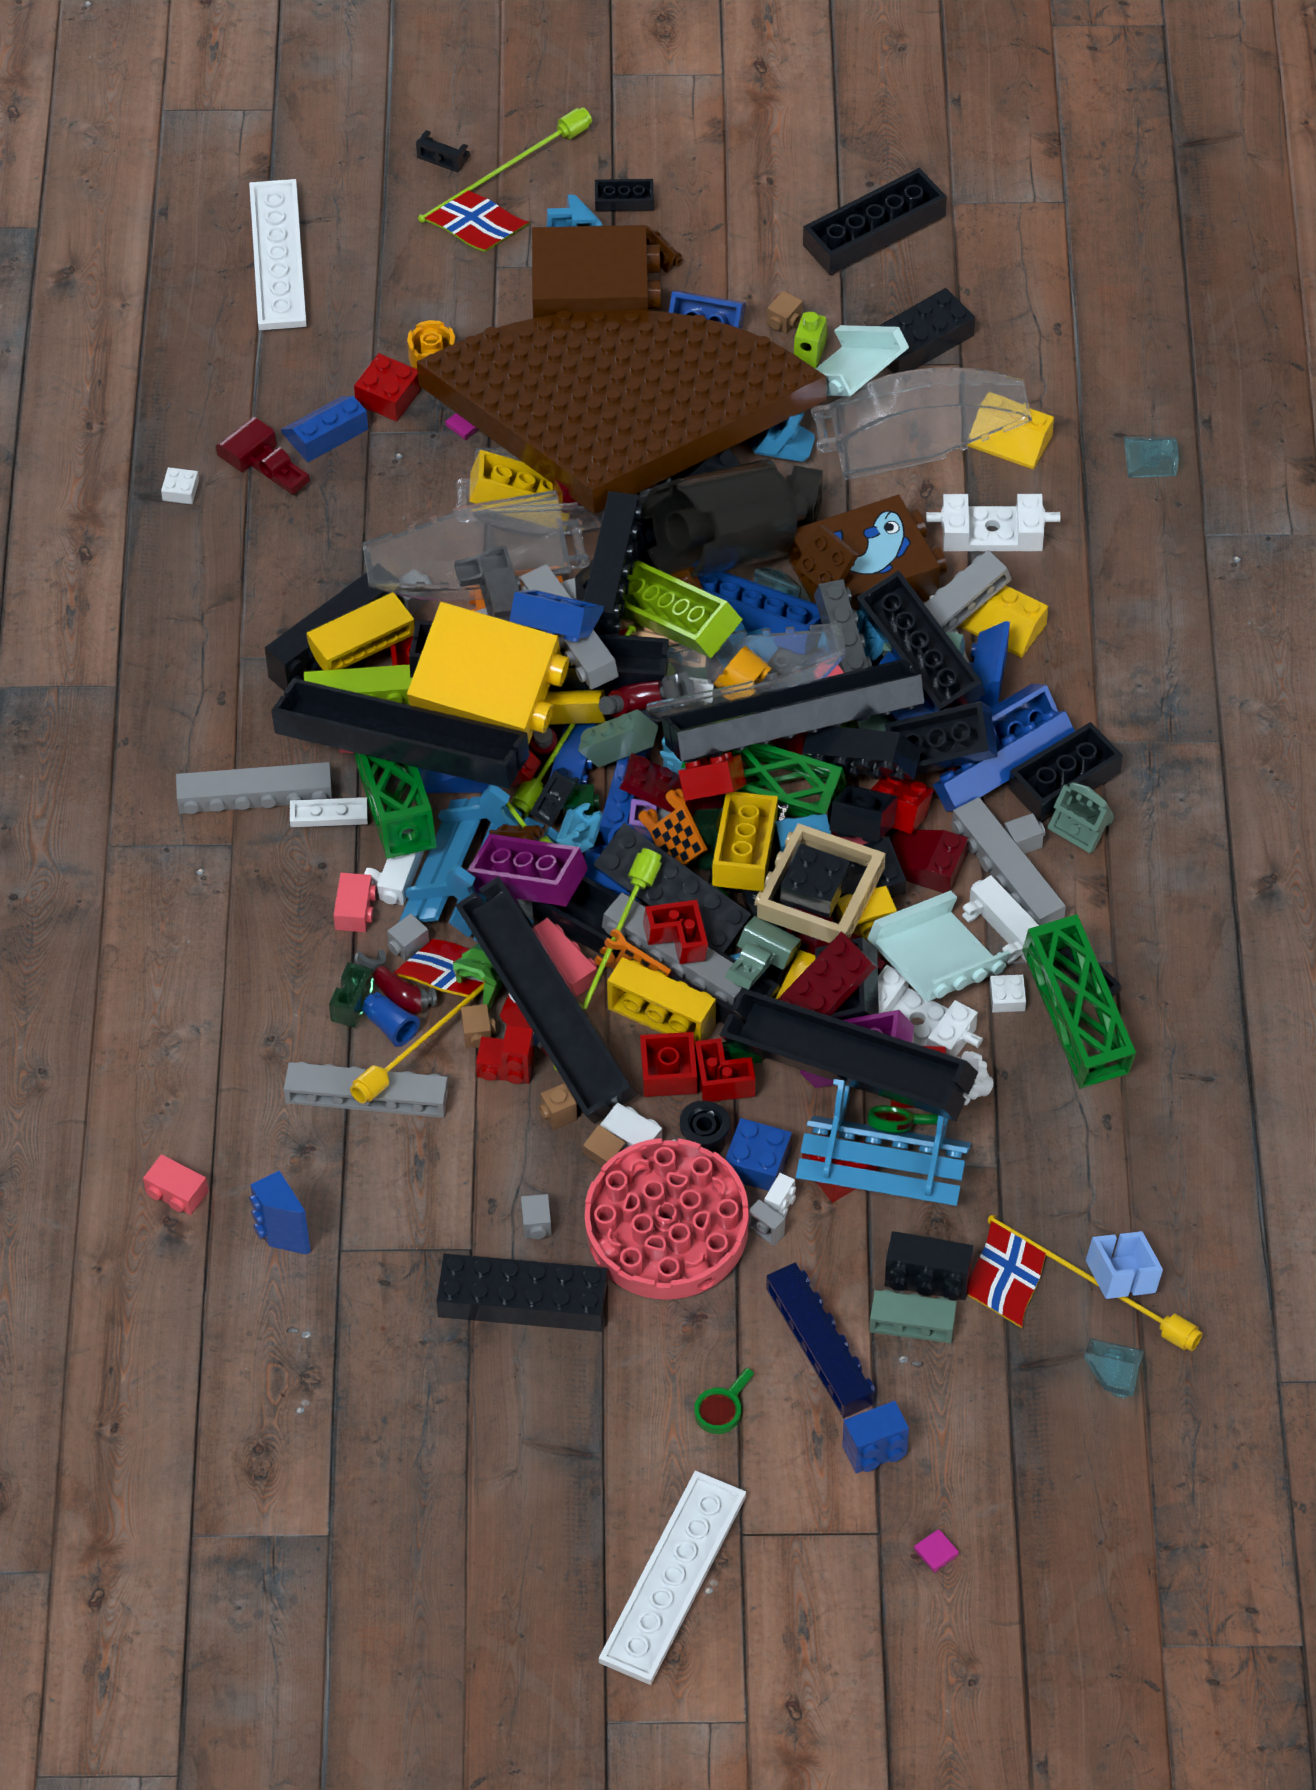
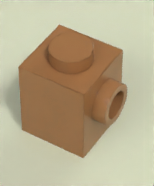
[767,291,803,334]
[461,1004,496,1048]
[538,1083,577,1130]
[583,1125,625,1166]

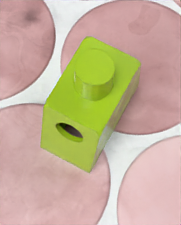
[793,312,828,369]

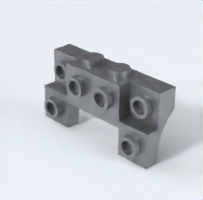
[454,546,520,621]

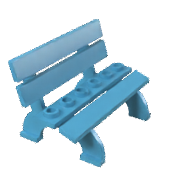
[399,785,559,942]
[796,1079,971,1206]

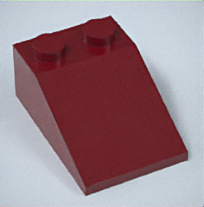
[890,829,968,893]

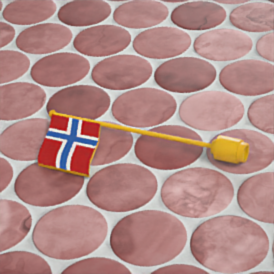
[350,939,484,1103]
[968,1215,1203,1352]

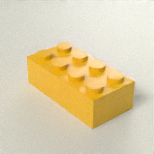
[469,450,571,529]
[712,792,778,891]
[607,957,716,1046]

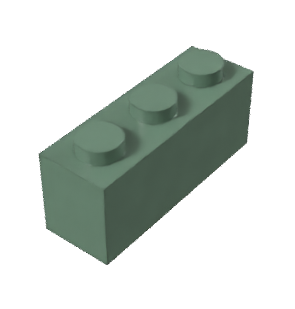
[578,709,658,767]
[869,1290,957,1343]

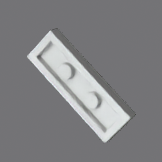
[290,797,368,827]

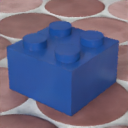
[725,1118,792,1191]
[842,1401,909,1474]

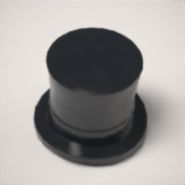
[679,1101,730,1154]

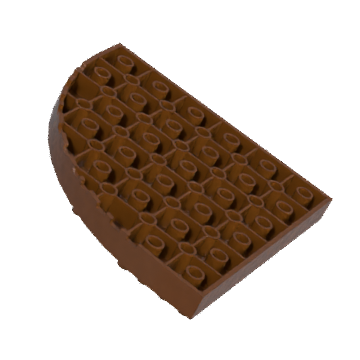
[417,310,827,514]

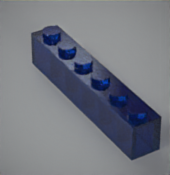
[766,1262,876,1419]

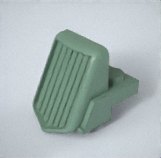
[1047,782,1114,853]

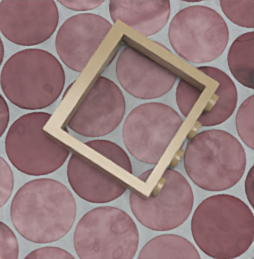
[754,823,885,943]

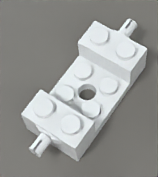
[926,494,1060,551]
[878,965,983,1057]

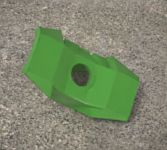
[453,944,503,1009]

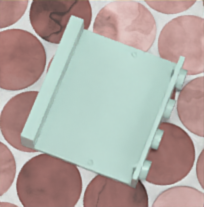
[816,325,909,396]
[867,891,1010,1002]

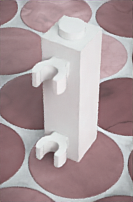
[364,829,424,906]
[962,875,1039,965]

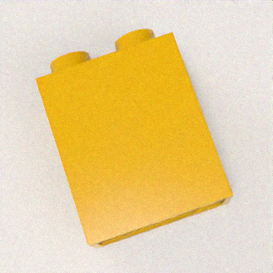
[407,601,570,745]

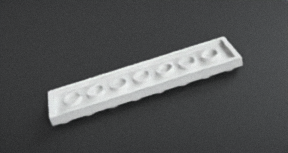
[249,179,307,330]
[599,1471,746,1685]

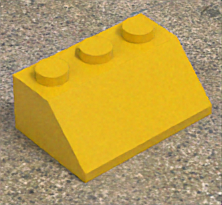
[966,393,1054,470]
[957,585,1048,658]

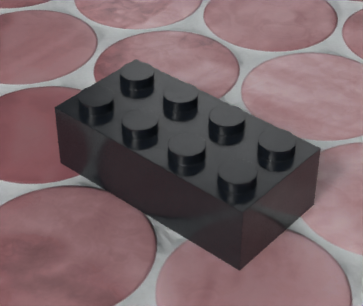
[879,288,975,379]
[885,701,998,776]
[1009,722,1123,822]
[802,726,921,782]

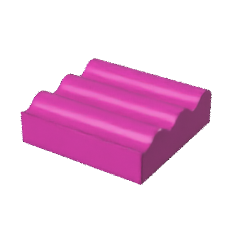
[445,413,479,440]
[914,1529,959,1573]

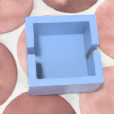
[1086,1231,1163,1299]

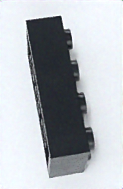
[595,179,654,211]

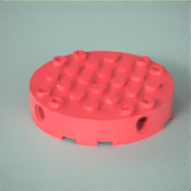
[585,1138,749,1300]

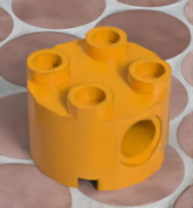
[407,320,456,369]
[713,645,772,700]

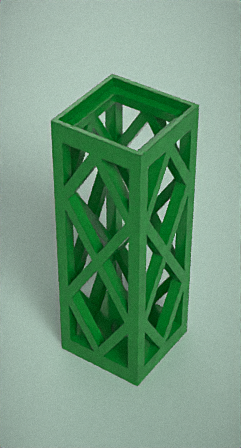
[681,744,847,827]
[354,752,437,859]
[1022,914,1136,1089]

